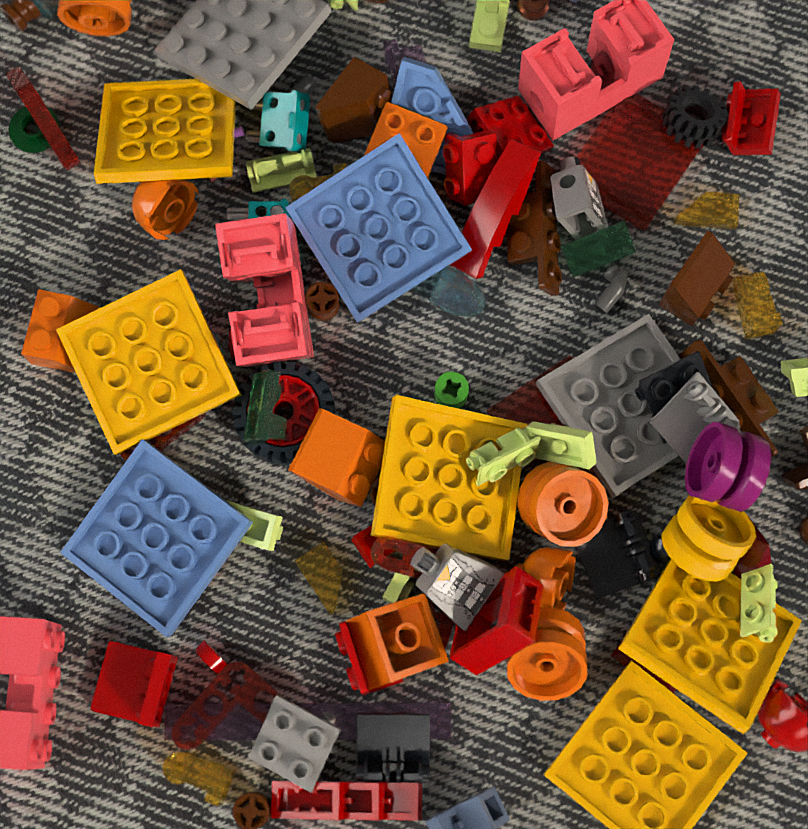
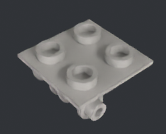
[650,372,741,464]
[248,694,341,792]

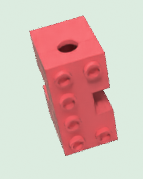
[518,0,675,141]
[215,213,314,367]
[0,616,65,770]

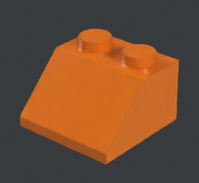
[21,289,101,373]
[288,408,385,507]
[346,593,449,690]

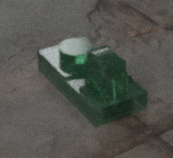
[561,220,637,277]
[243,369,287,444]

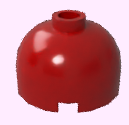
[757,679,808,753]

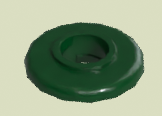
[8,104,60,153]

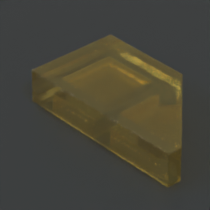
[674,192,739,230]
[295,542,343,616]

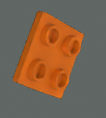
[364,102,448,179]

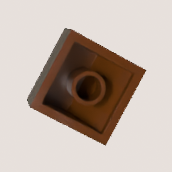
[315,57,393,144]
[659,231,735,327]

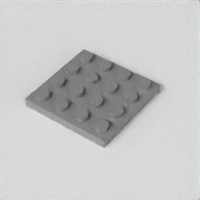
[154,0,332,110]
[536,314,681,498]

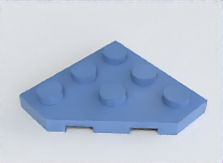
[391,57,474,175]

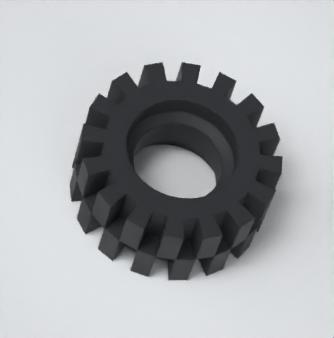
[662,85,728,148]

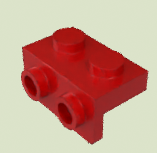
[722,81,781,155]
[443,130,497,206]

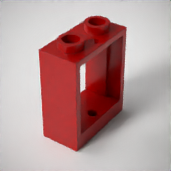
[449,566,543,676]

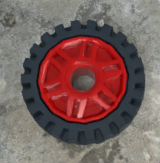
[233,361,336,466]

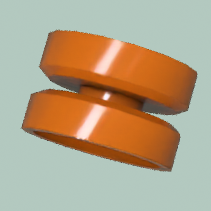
[57,0,132,36]
[517,461,609,547]
[507,607,587,700]

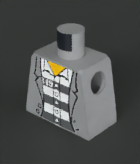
[550,157,610,243]
[411,543,504,631]

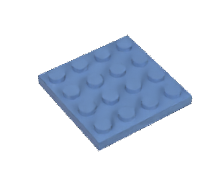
[285,133,472,323]
[60,439,253,637]

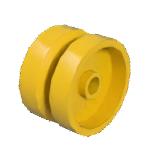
[662,495,756,581]

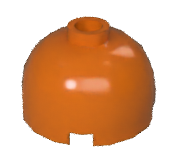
[131,179,199,240]
[517,547,576,610]

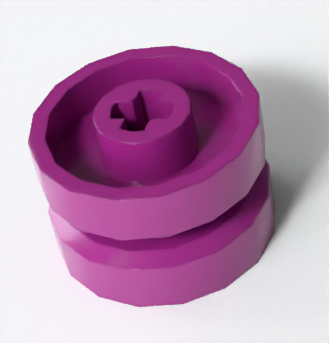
[685,422,771,512]

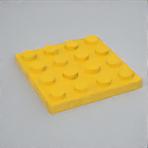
[94,79,235,184]
[56,269,242,455]
[371,395,527,562]
[618,559,802,734]
[543,661,747,829]

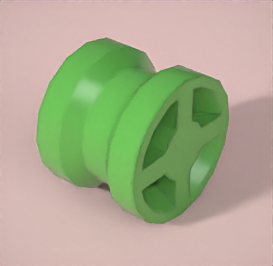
[434,372,469,409]

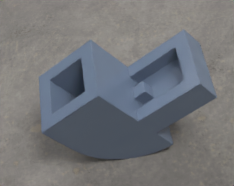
[426,786,510,829]

